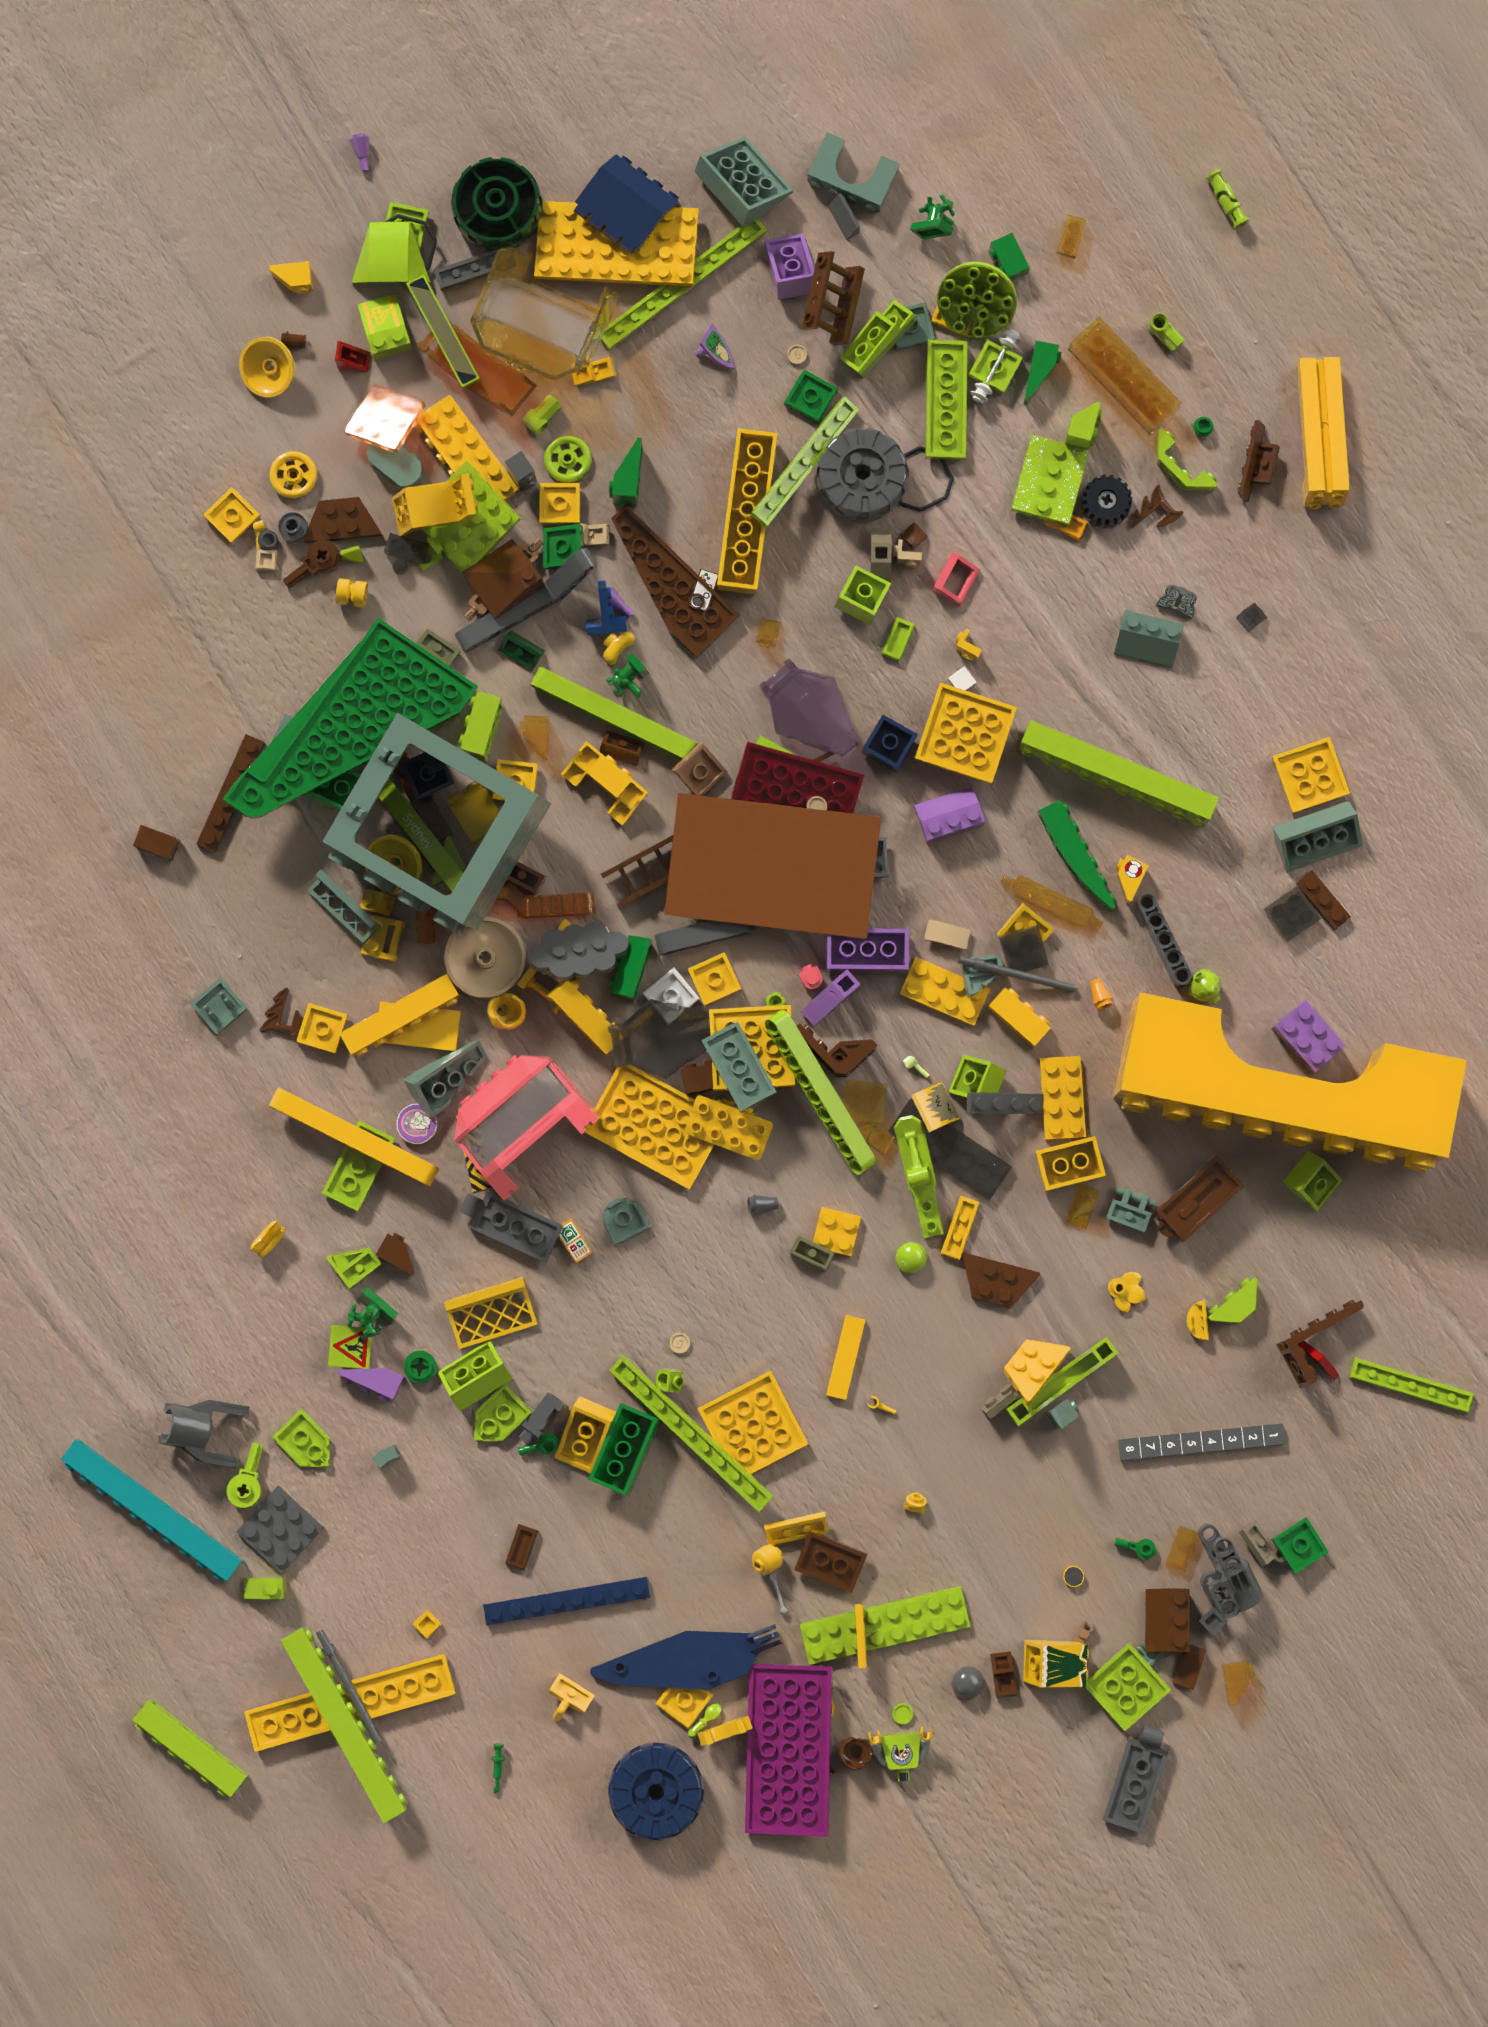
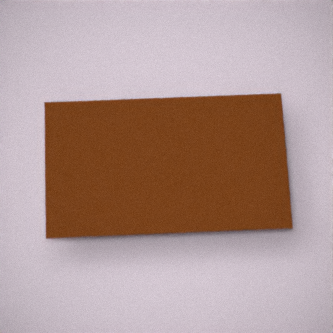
[664,793,881,939]

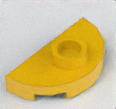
[1186,1300,1209,1341]

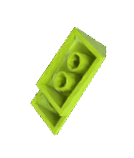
[839,300,918,378]

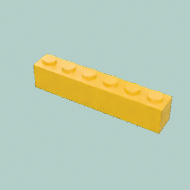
[339,974,460,1057]

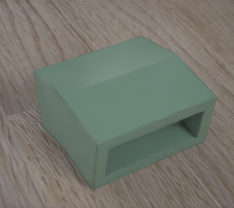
[372,1445,400,1468]

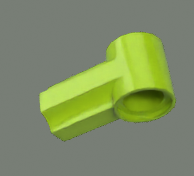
[1148,313,1185,353]
[522,394,562,435]

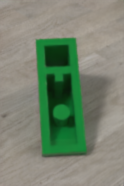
[1024,341,1062,404]

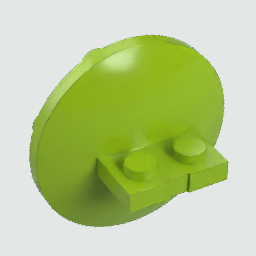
[937,262,1017,338]

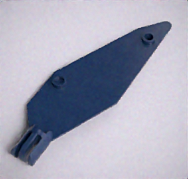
[590,1624,782,1690]

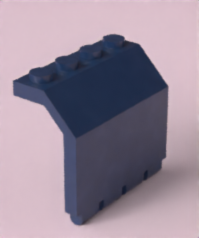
[574,154,681,254]

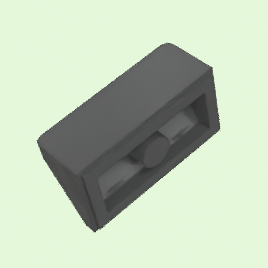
[828,193,860,239]

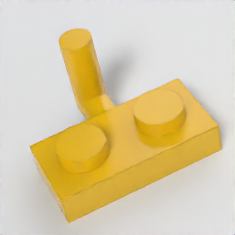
[548,1673,595,1722]

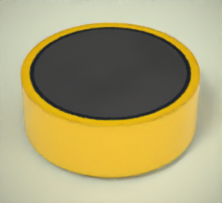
[1063,1566,1084,1587]

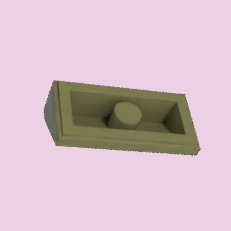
[789,1235,835,1272]

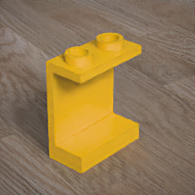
[447,781,499,846]

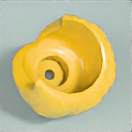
[487,993,526,1030]

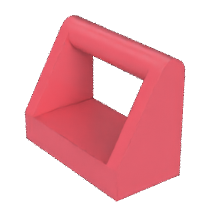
[933,552,980,605]

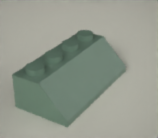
[1272,801,1363,872]

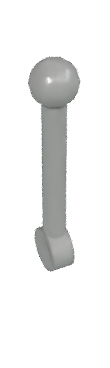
[769,1573,788,1615]

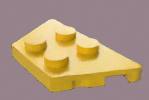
[1003,1339,1071,1406]

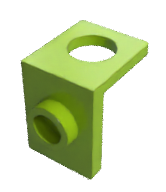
[413,537,444,572]

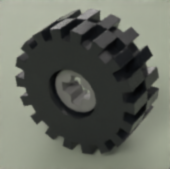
[1081,474,1133,528]

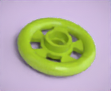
[544,436,592,483]

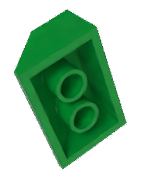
[608,935,652,1002]

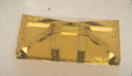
[1066,1184,1099,1229]

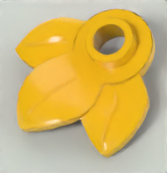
[1108,1272,1146,1312]

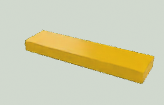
[826,1315,865,1400]

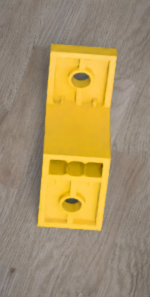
[392,473,478,537]

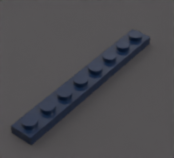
[483,1577,650,1625]

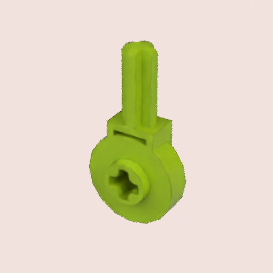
[226,1443,263,1509]

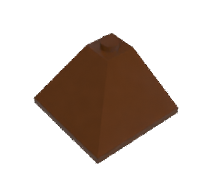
[462,539,545,619]

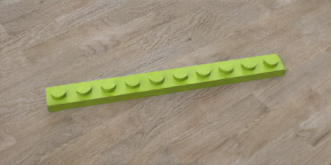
[597,219,767,350]
[609,1355,774,1512]

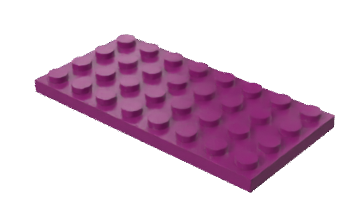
[745,1663,833,1837]

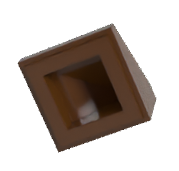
[900,522,928,550]

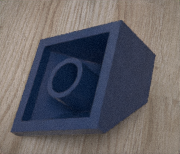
[401,752,455,800]

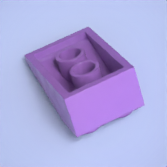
[765,234,814,300]

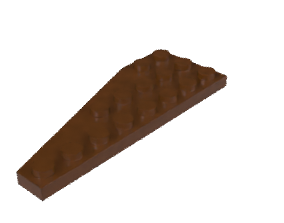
[611,504,739,658]

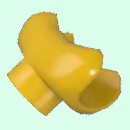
[603,631,635,665]
[250,1221,286,1258]

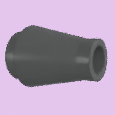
[747,1195,778,1215]

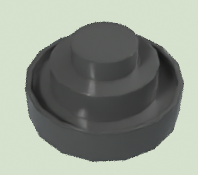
[278,512,308,542]

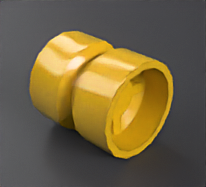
[335,578,368,608]

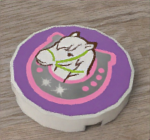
[397,1104,438,1144]

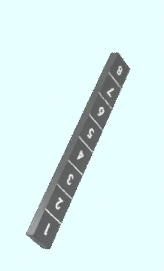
[1118,1423,1285,1460]

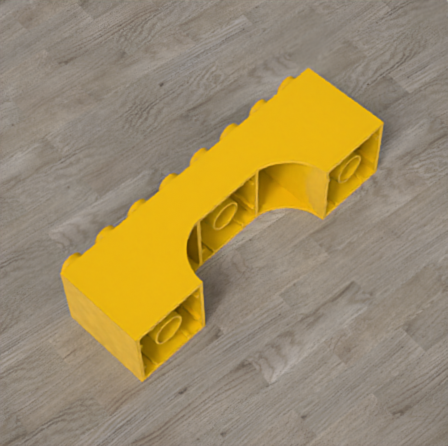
[1113,992,1467,1172]

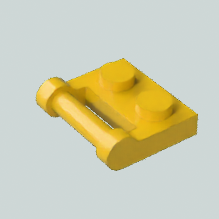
[361,914,406,962]

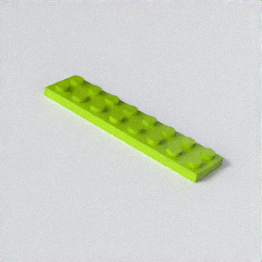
[800,1586,970,1665]

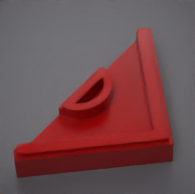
[1297,1340,1339,1381]

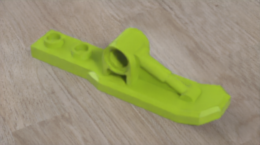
[894,1115,944,1238]

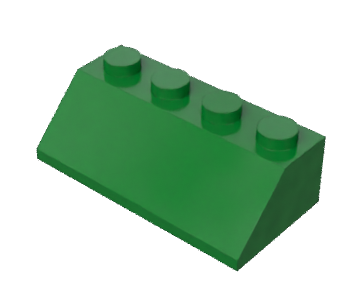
[588,1403,662,1497]

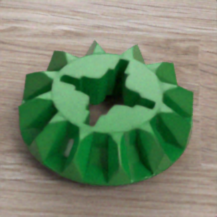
[404,1351,437,1384]

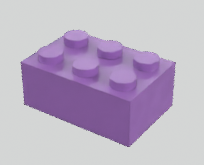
[1271,999,1346,1074]

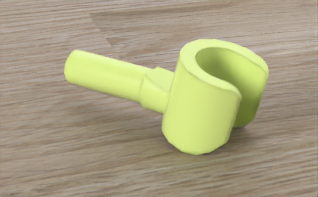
[903,1056,929,1078]

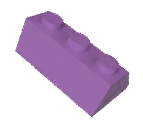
[914,787,985,844]

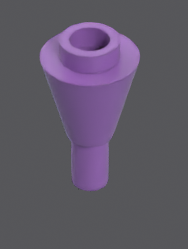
[350,133,369,172]
[608,587,634,618]

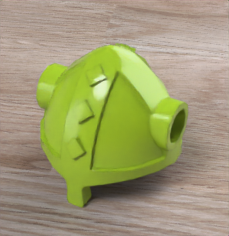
[1188,969,1221,1004]

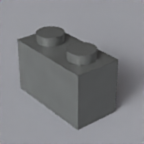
[505,451,537,491]

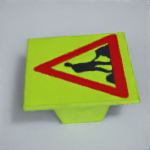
[328,1325,372,1369]

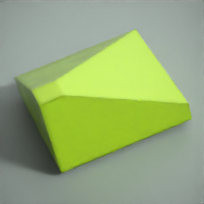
[340,545,365,564]

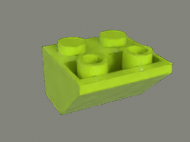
[1065,402,1103,449]

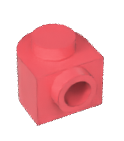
[799,964,822,991]

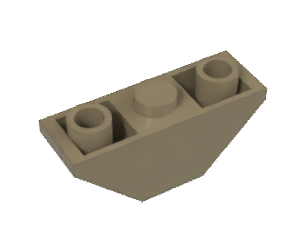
[870,528,892,588]

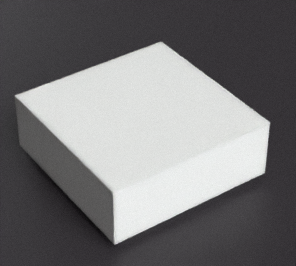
[948,666,976,691]

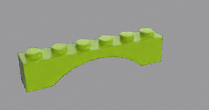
[1005,1336,1118,1426]

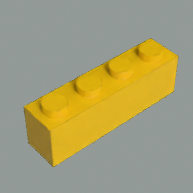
[546,979,623,1055]

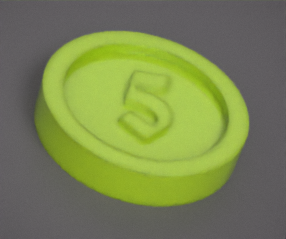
[892,1703,913,1724]

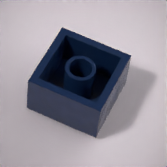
[862,715,918,773]

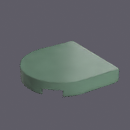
[603,1198,651,1246]

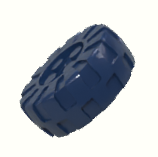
[608,1742,704,1840]

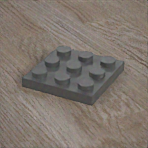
[236,1485,324,1574]

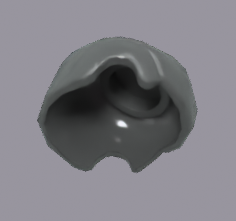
[951,1666,984,1700]

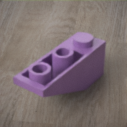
[800,969,861,1027]
[337,1368,405,1401]

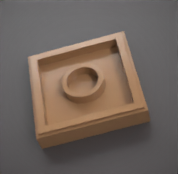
[672,742,728,796]

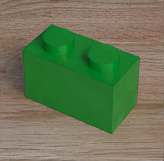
[988,232,1030,281]

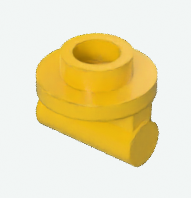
[904,1493,926,1514]

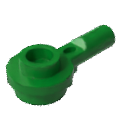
[518,1434,559,1455]
[1114,1538,1156,1560]

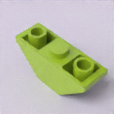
[1207,1277,1257,1323]

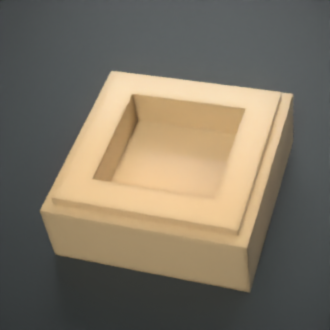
[255,549,278,572]

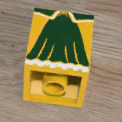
[1023,1640,1089,1688]

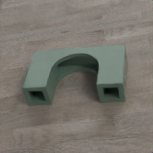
[807,132,900,212]

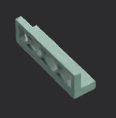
[307,869,381,944]

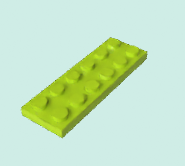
[925,339,967,460]

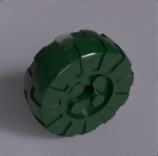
[451,157,543,251]

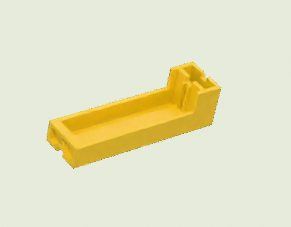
[1297,357,1349,509]

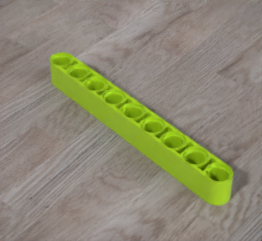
[530,667,698,760]
[765,1010,876,1175]

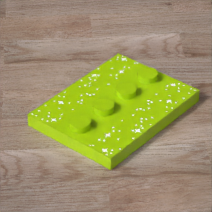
[1011,435,1089,526]

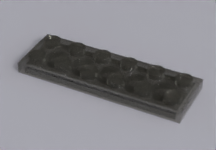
[888,1098,1012,1201]

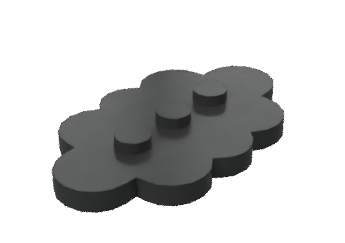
[528,922,628,981]

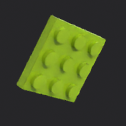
[1086,1642,1171,1731]

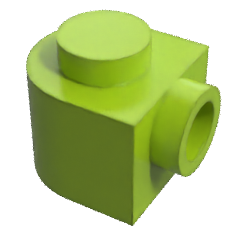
[656,1369,684,1392]

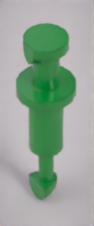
[491,1743,505,1793]

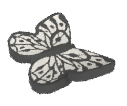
[1156,585,1197,619]

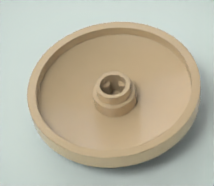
[444,917,526,998]

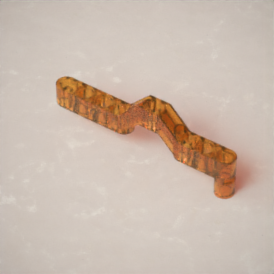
[415,880,596,944]

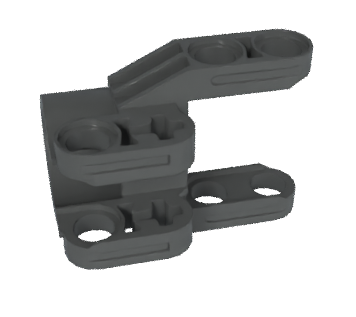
[157,1400,250,1468]
[1198,1523,1264,1618]

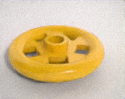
[269,452,317,499]

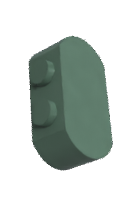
[367,436,423,490]

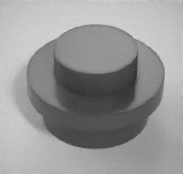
[258,530,278,550]

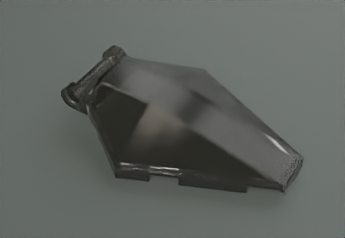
[608,999,710,1079]

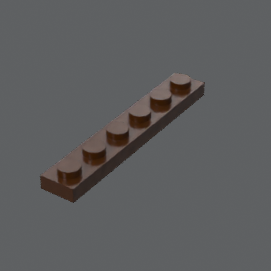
[196,734,265,853]

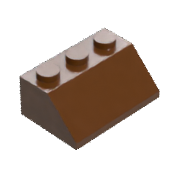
[1145,1588,1190,1654]

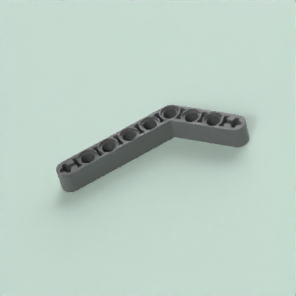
[455,548,597,653]

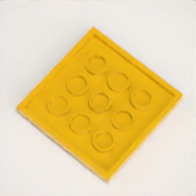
[915,682,1017,785]
[709,1005,795,1091]
[697,1370,808,1474]

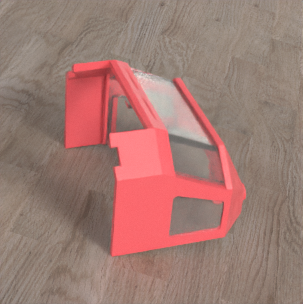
[454,1055,601,1201]

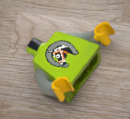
[868,1726,933,1781]

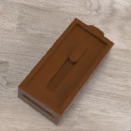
[1154,1156,1244,1243]

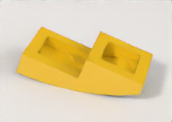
[570,356,616,386]

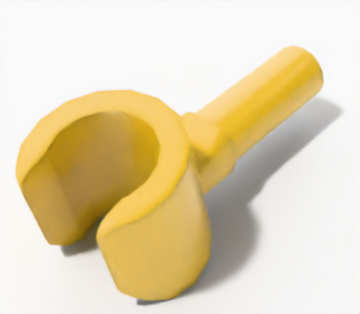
[253,520,266,549]
[867,1396,896,1415]

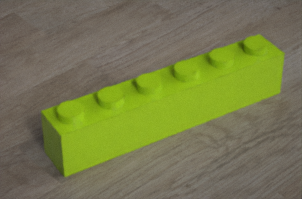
[133,1699,249,1797]

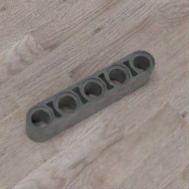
[1136,893,1192,987]
[654,920,756,956]

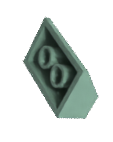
[1114,610,1184,667]

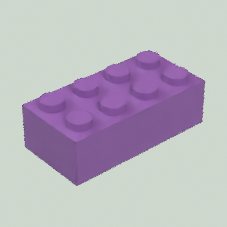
[827,928,909,972]

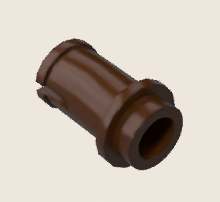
[281,331,307,348]

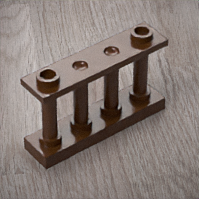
[801,251,865,346]

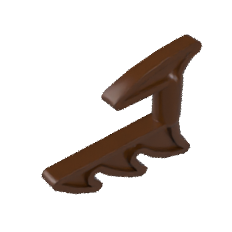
[1131,485,1183,528]
[260,988,300,1041]

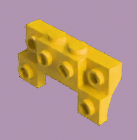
[561,741,649,826]

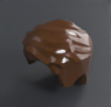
[838,1737,873,1770]

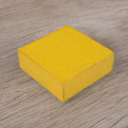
[412,1610,442,1639]

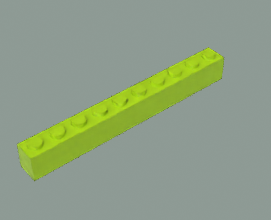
[280,1626,408,1824]

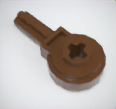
[283,539,341,589]

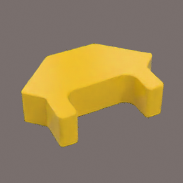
[697,1716,753,1746]

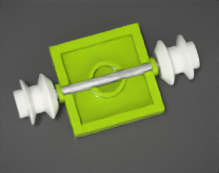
[969,329,1023,404]

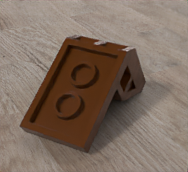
[797,1023,878,1078]

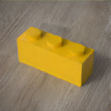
[988,988,1051,1048]

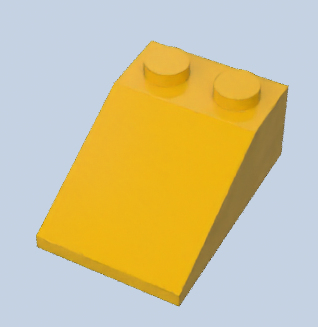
[554,1396,616,1473]

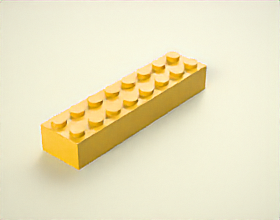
[717,428,777,595]

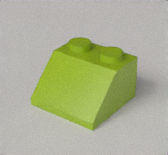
[834,565,891,625]
[948,1055,1006,1100]
[1283,1150,1343,1212]

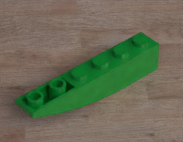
[1037,800,1117,912]

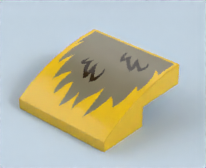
[911,1082,961,1132]

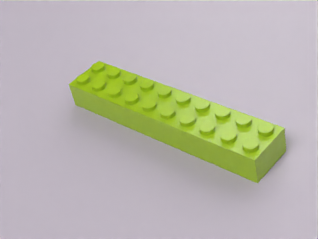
[1018,720,1219,827]

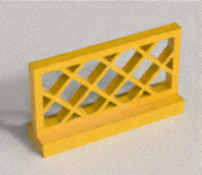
[444,1276,538,1349]

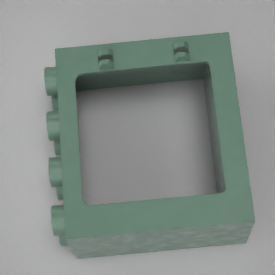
[322,713,551,934]

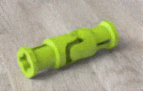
[1205,169,1250,229]

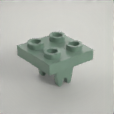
[190,978,248,1035]

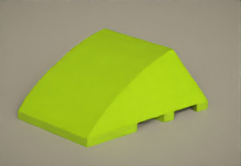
[352,222,431,283]

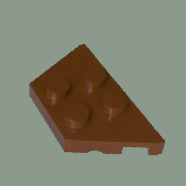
[304,497,382,543]
[963,1253,1040,1308]

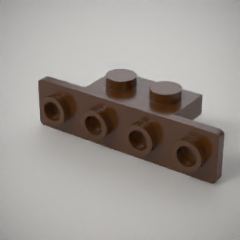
[1238,420,1280,502]

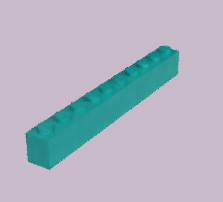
[61,1439,244,1582]

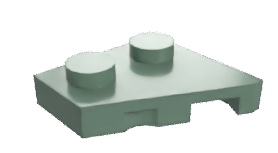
[960,954,1003,998]

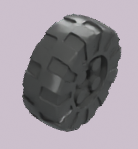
[817,428,909,522]

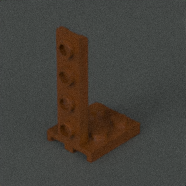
[1276,1300,1364,1388]

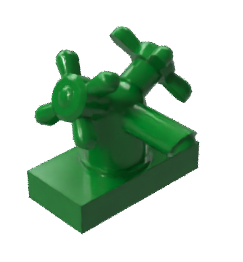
[910,194,955,240]
[606,653,649,699]
[347,1286,398,1339]

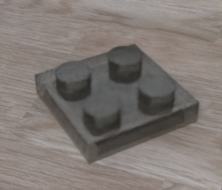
[1263,886,1321,942]
[999,925,1049,972]

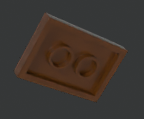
[794,1530,867,1593]

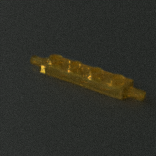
[1001,875,1103,929]

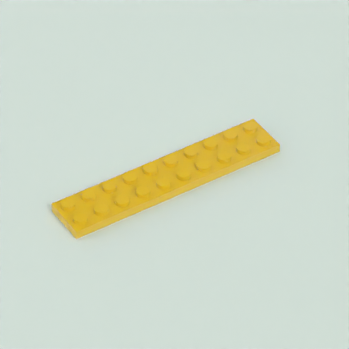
[244,1653,456,1752]

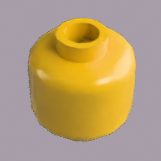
[752,1544,783,1575]

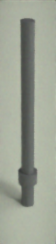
[958,956,1076,993]
[316,1629,382,1744]

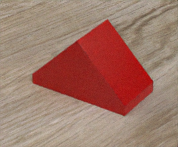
[335,341,371,372]

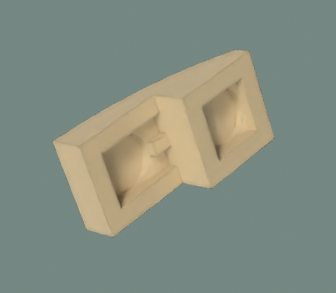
[566,523,610,546]
[924,920,971,950]

